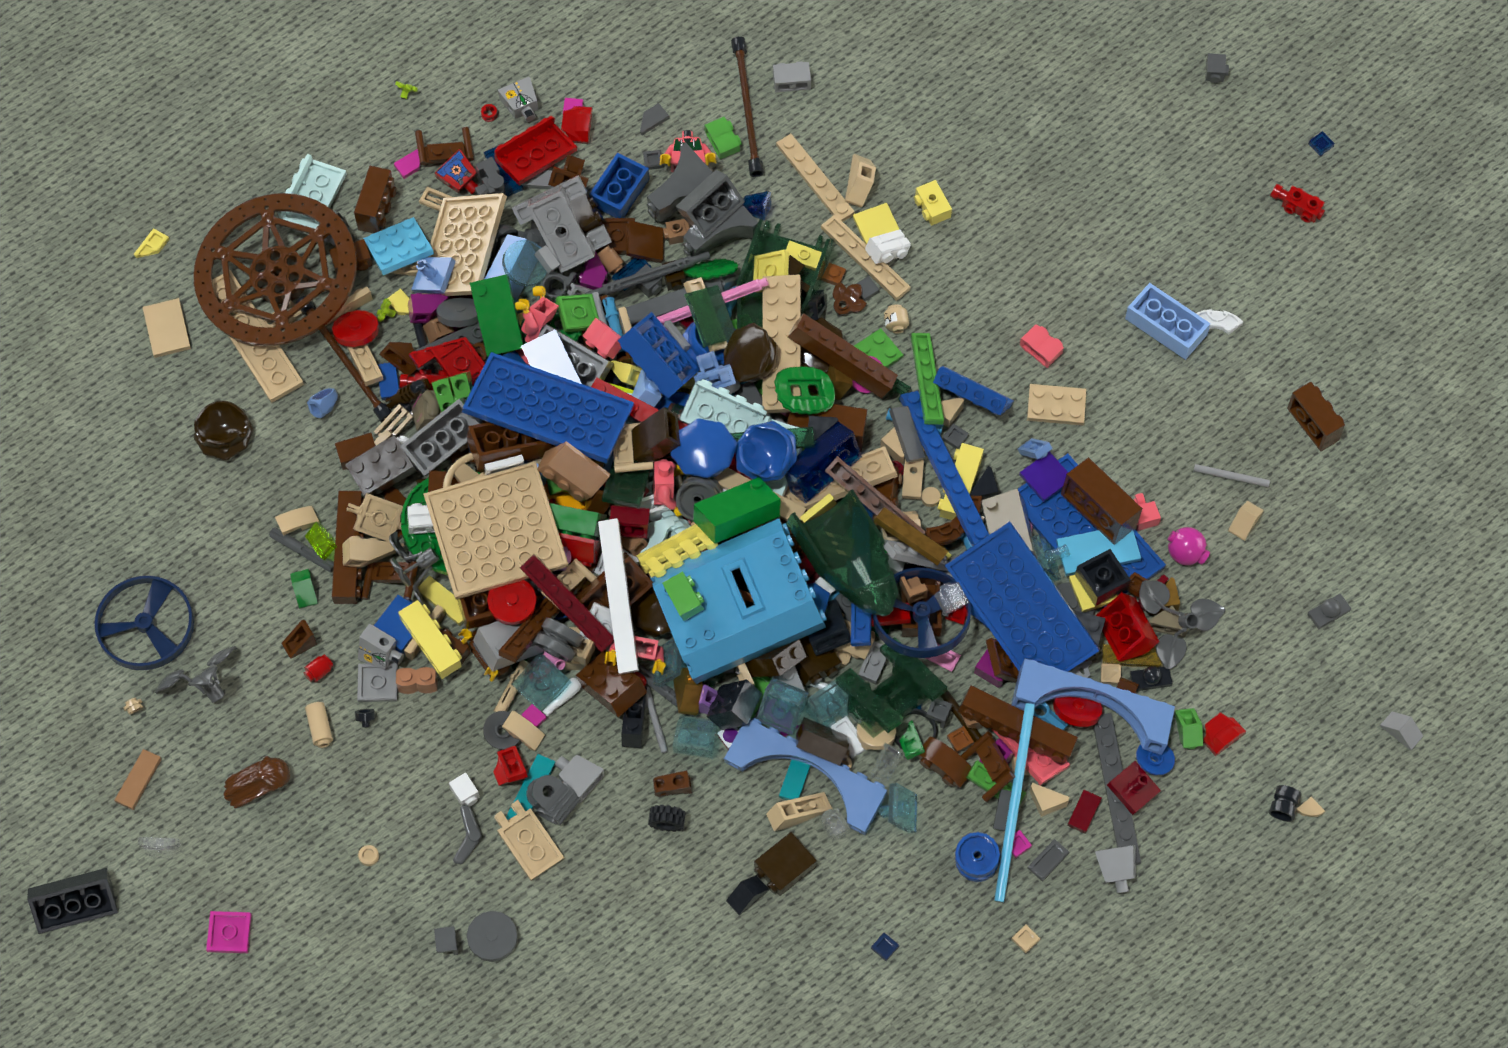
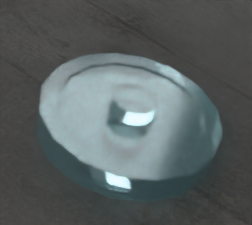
[502,240,547,287]

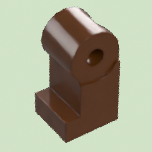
[653,770,692,797]

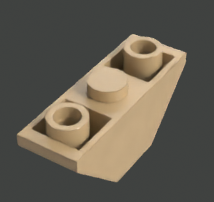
[845,154,876,207]

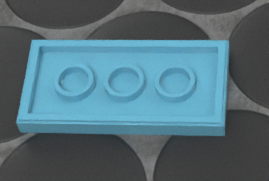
[1056,530,1141,576]

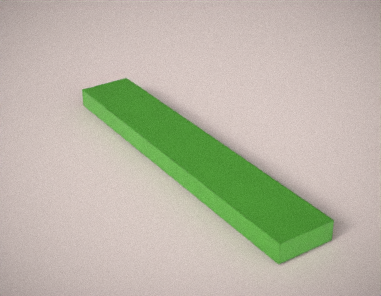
[911,333,944,425]

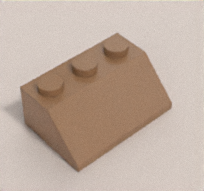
[537,441,610,502]

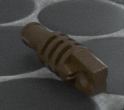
[385,379,431,409]

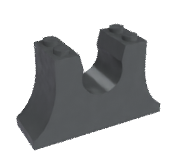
[647,143,758,257]

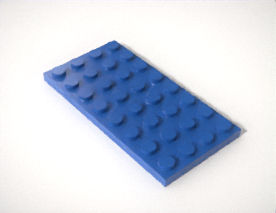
[462,352,634,464]
[1018,454,1166,608]
[945,521,1100,672]

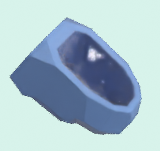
[307,388,338,418]

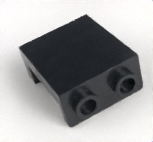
[808,599,851,656]

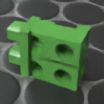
[432,371,473,412]

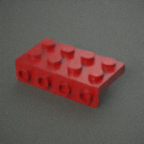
[495,116,577,186]

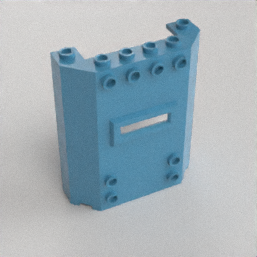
[650,519,827,684]

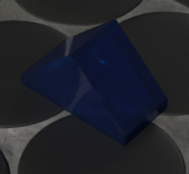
[742,191,771,220]

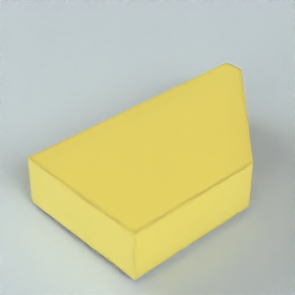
[134,228,169,258]
[387,288,409,315]

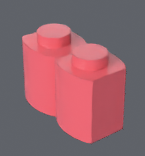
[583,318,621,359]
[1020,325,1064,368]

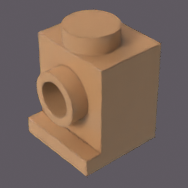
[663,219,690,245]

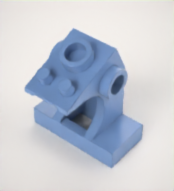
[693,351,736,389]

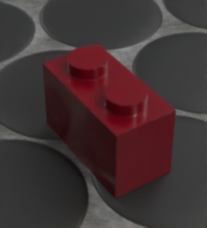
[609,505,650,539]

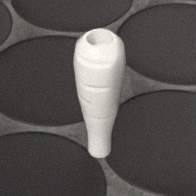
[542,678,581,717]

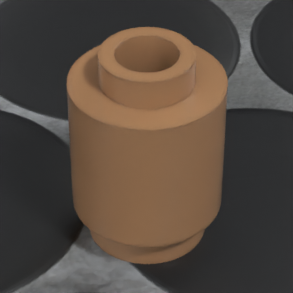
[597,245,624,273]

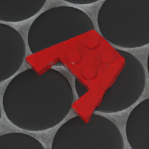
[409,337,485,386]

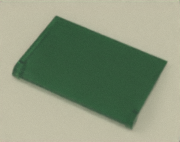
[684,285,734,348]

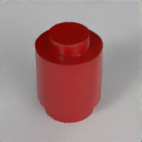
[304,654,334,682]

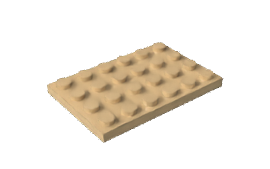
[422,193,507,296]

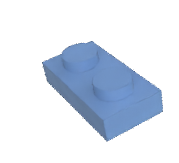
[1018,438,1053,459]

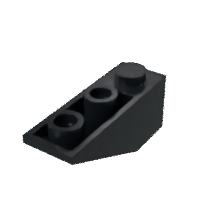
[621,686,647,748]

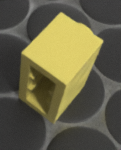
[914,180,952,226]

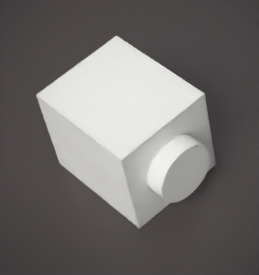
[449,773,480,806]

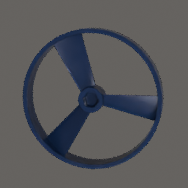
[872,568,971,658]
[95,576,194,670]

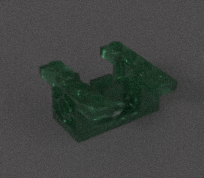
[835,637,948,738]

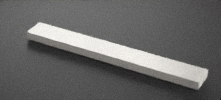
[598,518,639,674]

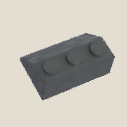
[676,170,745,239]

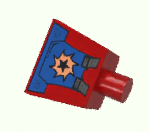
[435,149,478,195]

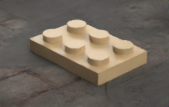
[1027,384,1086,426]

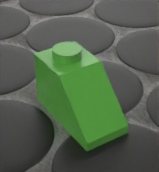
[1175,708,1203,749]

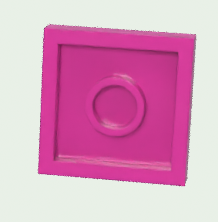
[206,911,251,954]

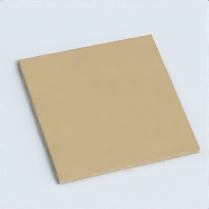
[424,461,569,600]

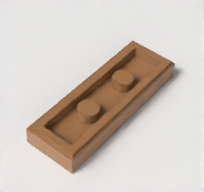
[114,749,161,810]

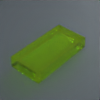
[305,522,337,560]

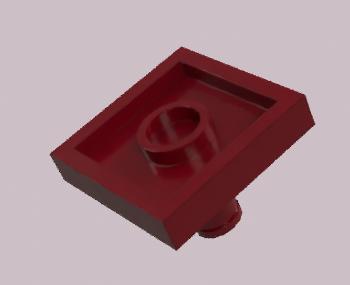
[1107,761,1161,815]

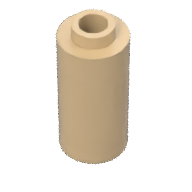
[305,702,333,748]

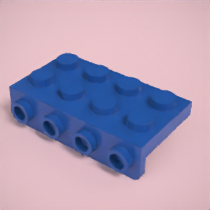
[933,366,1014,415]

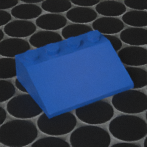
[618,312,700,398]

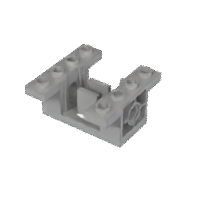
[512,175,612,273]

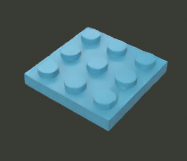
[363,217,434,275]

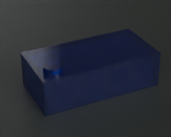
[785,421,862,503]

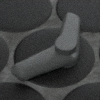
[453,805,482,864]

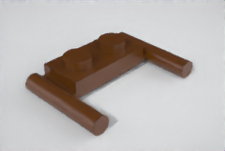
[415,127,474,165]
[361,561,418,600]
[960,731,1015,802]

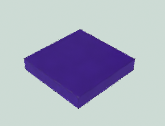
[1019,451,1068,502]

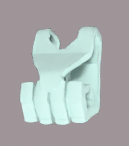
[640,510,691,553]

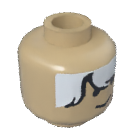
[884,304,909,334]

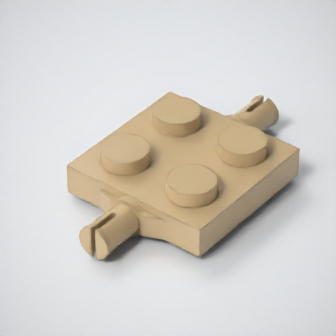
[347,493,403,541]

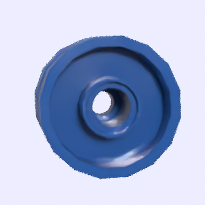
[955,832,1000,882]

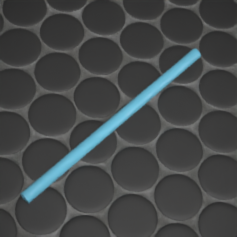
[994,703,1035,902]

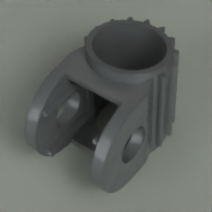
[539,270,577,303]
[526,775,580,825]

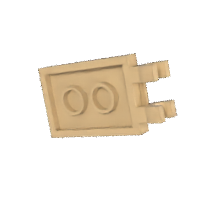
[494,800,564,881]

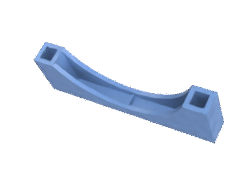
[1011,658,1175,755]
[724,718,887,835]

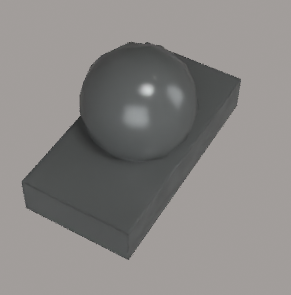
[1308,593,1351,630]

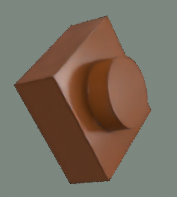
[822,263,846,286]
[947,726,974,753]

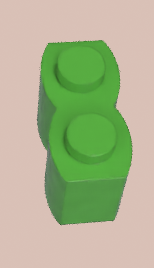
[704,117,742,160]

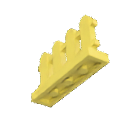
[636,524,718,578]

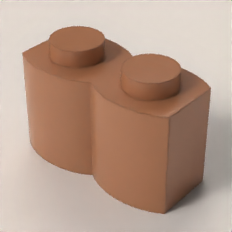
[396,667,438,694]

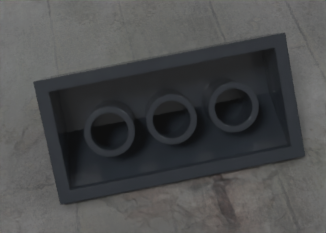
[27,868,118,934]

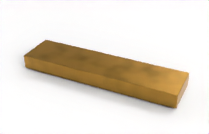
[873,507,948,566]

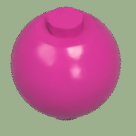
[1167,527,1210,566]

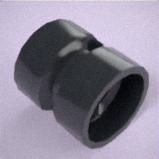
[1269,785,1302,822]

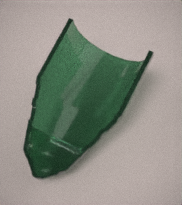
[786,489,898,616]

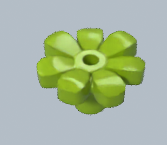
[395,81,418,99]
[376,298,396,322]

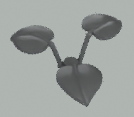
[389,532,440,613]
[1139,580,1226,669]
[155,646,237,703]

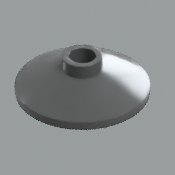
[483,711,520,750]

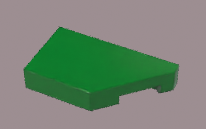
[899,720,925,760]

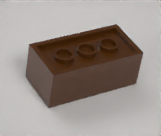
[787,404,867,452]
[1061,457,1143,545]

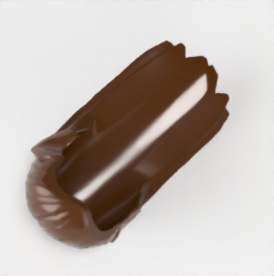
[223,756,290,808]

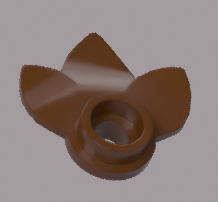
[832,282,867,315]

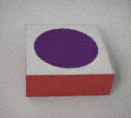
[717,727,739,750]

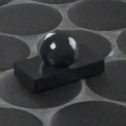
[1130,666,1173,691]

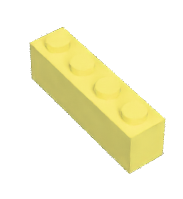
[937,443,984,520]
[398,600,462,679]

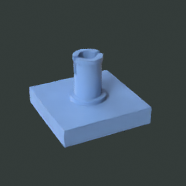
[411,257,456,294]

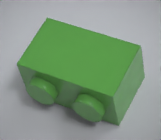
[662,571,705,621]

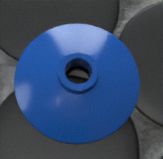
[1136,744,1175,775]

